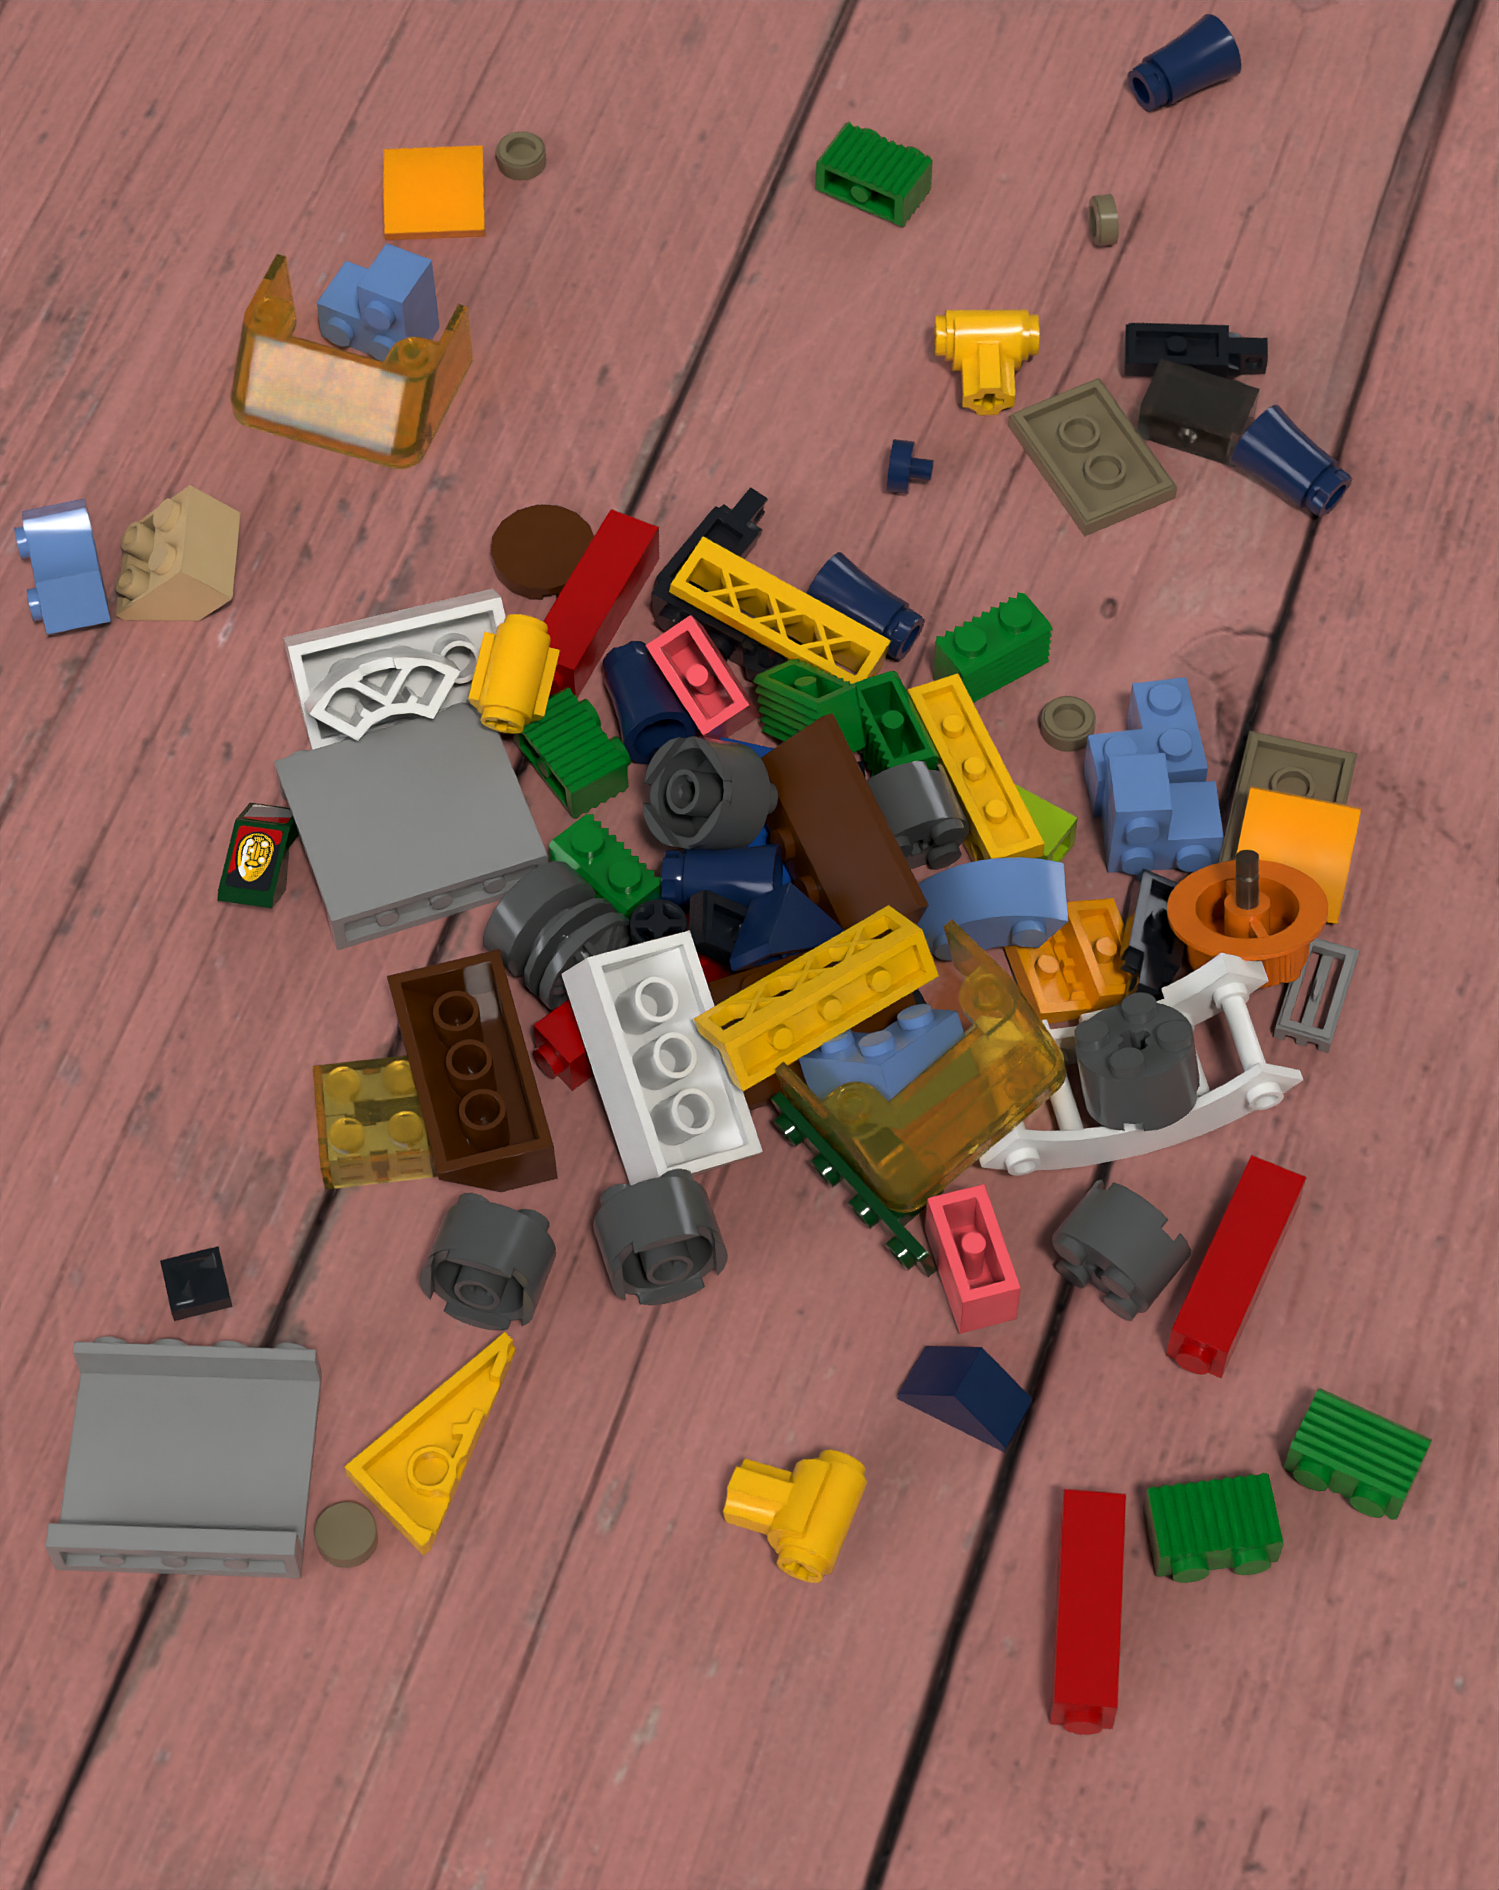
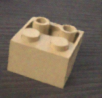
[116,485,241,621]

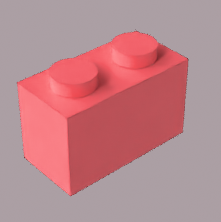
[645,615,760,740]
[925,1184,1021,1334]

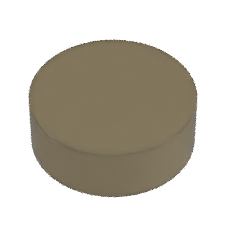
[496,132,546,180]
[1088,194,1119,247]
[1040,696,1096,752]
[315,1502,378,1568]

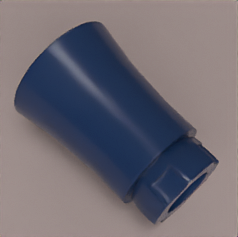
[1128,14,1242,112]
[1231,405,1352,518]
[806,552,925,661]
[603,641,697,764]
[661,843,783,910]

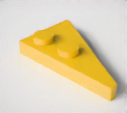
[344,1332,516,1556]

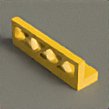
[669,537,891,684]
[907,673,1045,862]
[693,905,939,1091]

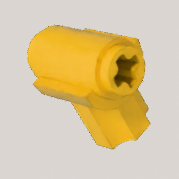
[934,309,1039,415]
[468,614,560,734]
[723,1450,867,1583]

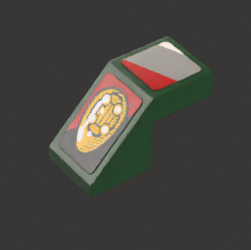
[217,802,299,908]

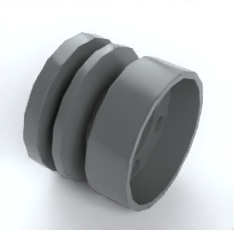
[483,861,632,1011]

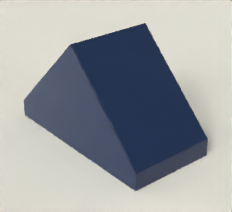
[729,882,845,971]
[897,1346,1033,1453]

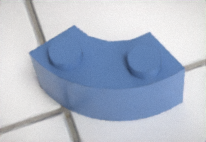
[14,498,111,634]
[917,857,1068,961]

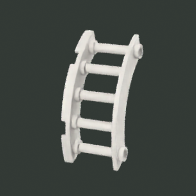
[964,953,1303,1176]

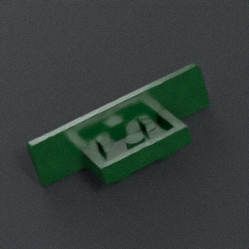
[771,1091,944,1278]

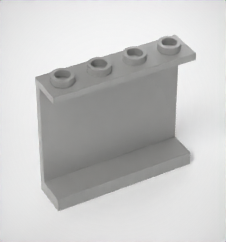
[274,702,548,951]
[45,1337,322,1578]

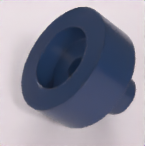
[887,439,934,494]

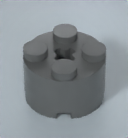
[643,736,778,849]
[866,761,970,869]
[1074,992,1200,1131]
[594,1168,728,1305]
[1052,1180,1191,1321]
[420,1193,556,1331]

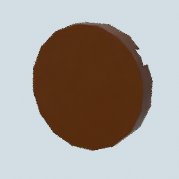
[491,504,594,599]

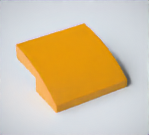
[383,145,486,241]
[1235,786,1361,924]
[1004,898,1131,1024]

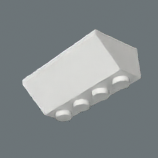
[283,589,505,750]
[561,930,763,1185]

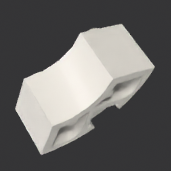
[304,648,460,741]

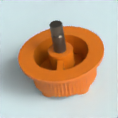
[1167,850,1328,989]

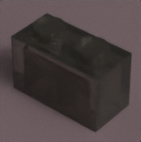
[1137,359,1260,467]

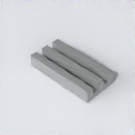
[1273,938,1360,1053]

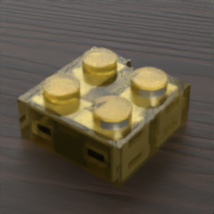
[313,1055,438,1190]

